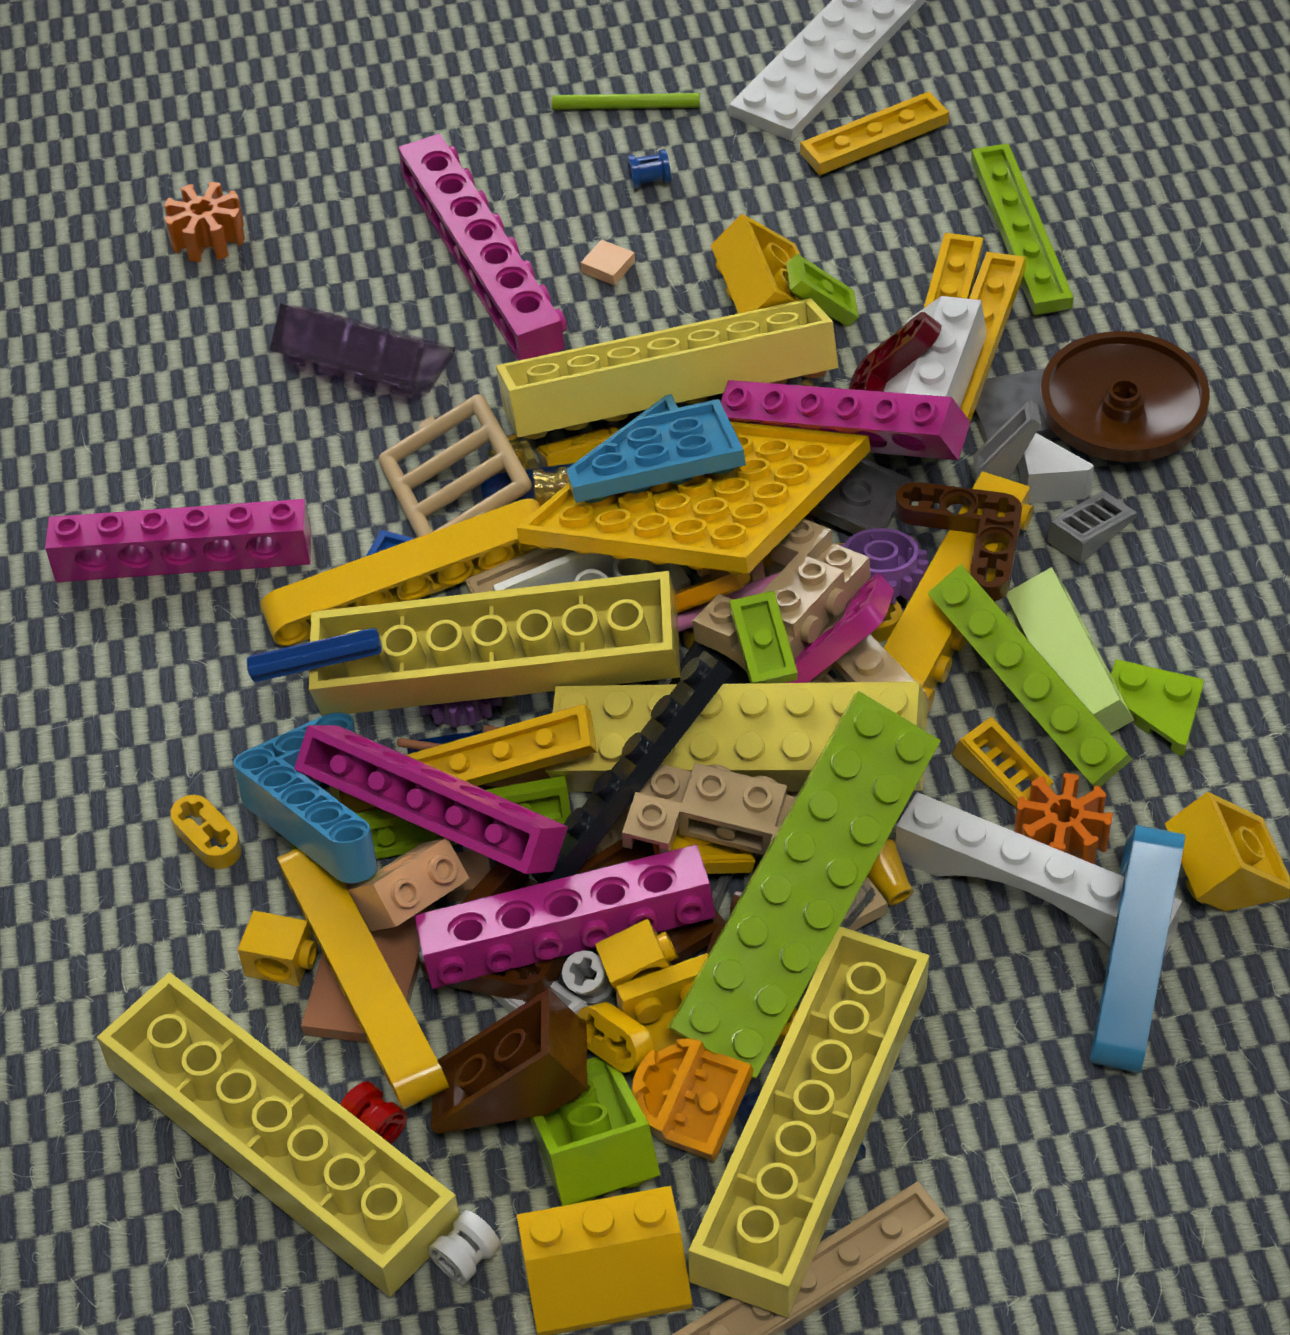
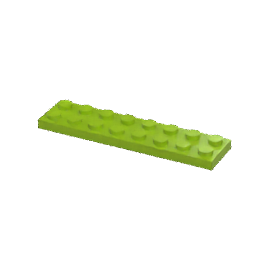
[667,691,941,1079]

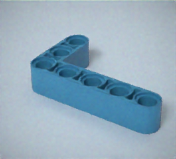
[233,712,378,883]
[1090,824,1185,1073]

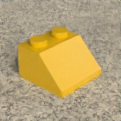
[1165,791,1290,912]

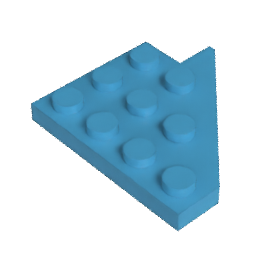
[566,394,746,503]

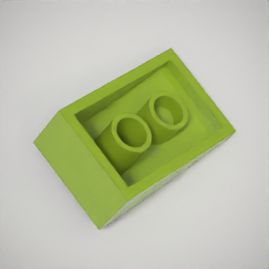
[529,1056,661,1206]

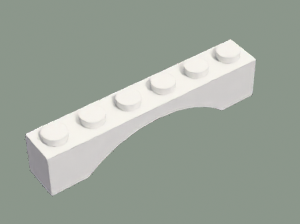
[895,792,1182,957]

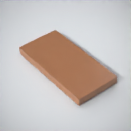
[301,883,437,1043]

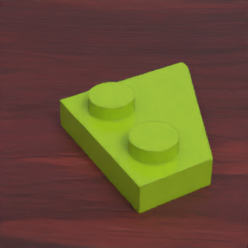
[1111,659,1205,756]

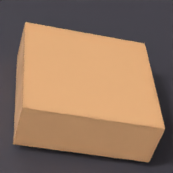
[581,239,635,286]

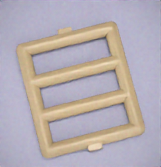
[378,394,532,538]

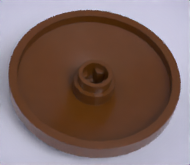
[1040,331,1210,462]

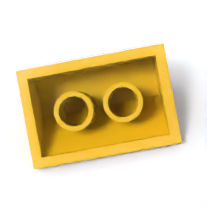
[710,214,801,314]
[517,1186,693,1335]

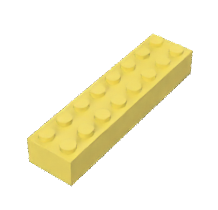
[496,298,839,439]
[309,571,680,716]
[545,681,928,792]
[689,926,930,1318]
[97,972,459,1297]

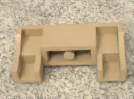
[692,518,871,672]
[622,763,796,855]

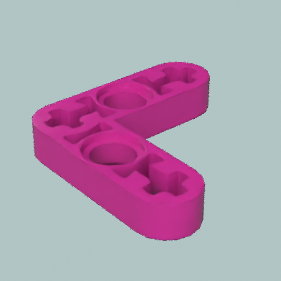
[786,573,894,683]

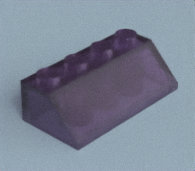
[269,303,456,398]

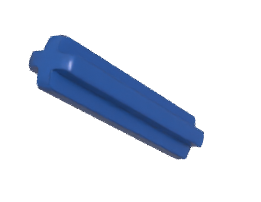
[247,628,382,682]

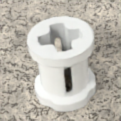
[562,950,615,1005]

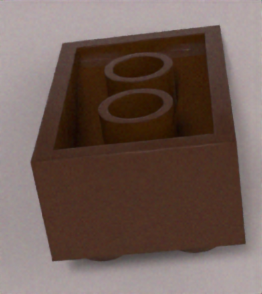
[431,988,588,1134]

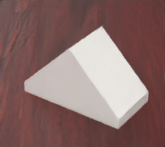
[1018,433,1094,504]

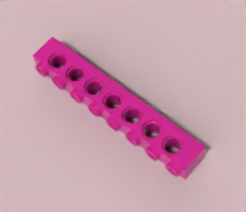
[398,133,567,361]

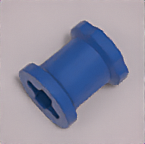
[627,149,671,189]

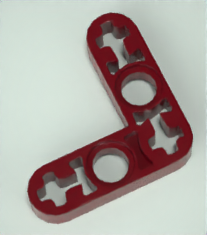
[849,312,942,392]

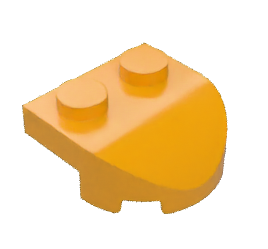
[632,1038,754,1162]

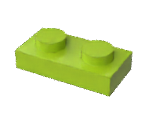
[786,254,859,327]
[729,591,798,683]

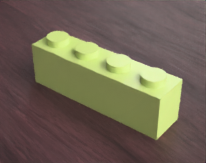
[1006,567,1134,734]

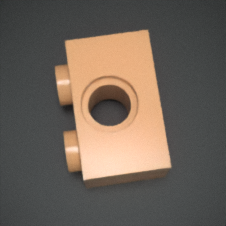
[348,838,470,931]

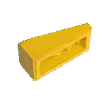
[952,716,1054,808]

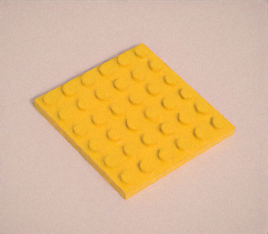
[516,421,871,575]

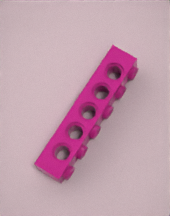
[721,380,971,460]
[45,499,311,582]
[294,725,568,874]
[415,844,716,989]

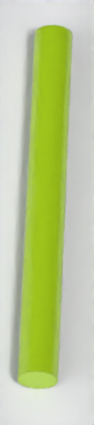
[552,93,700,110]

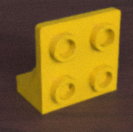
[616,953,708,1052]

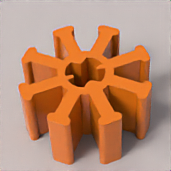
[164,182,245,262]
[1014,773,1113,865]

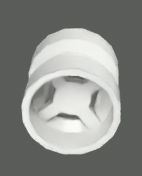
[428,1210,501,1285]

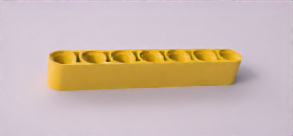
[260,499,540,646]
[276,848,449,1110]

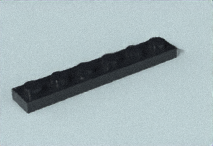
[531,651,732,884]

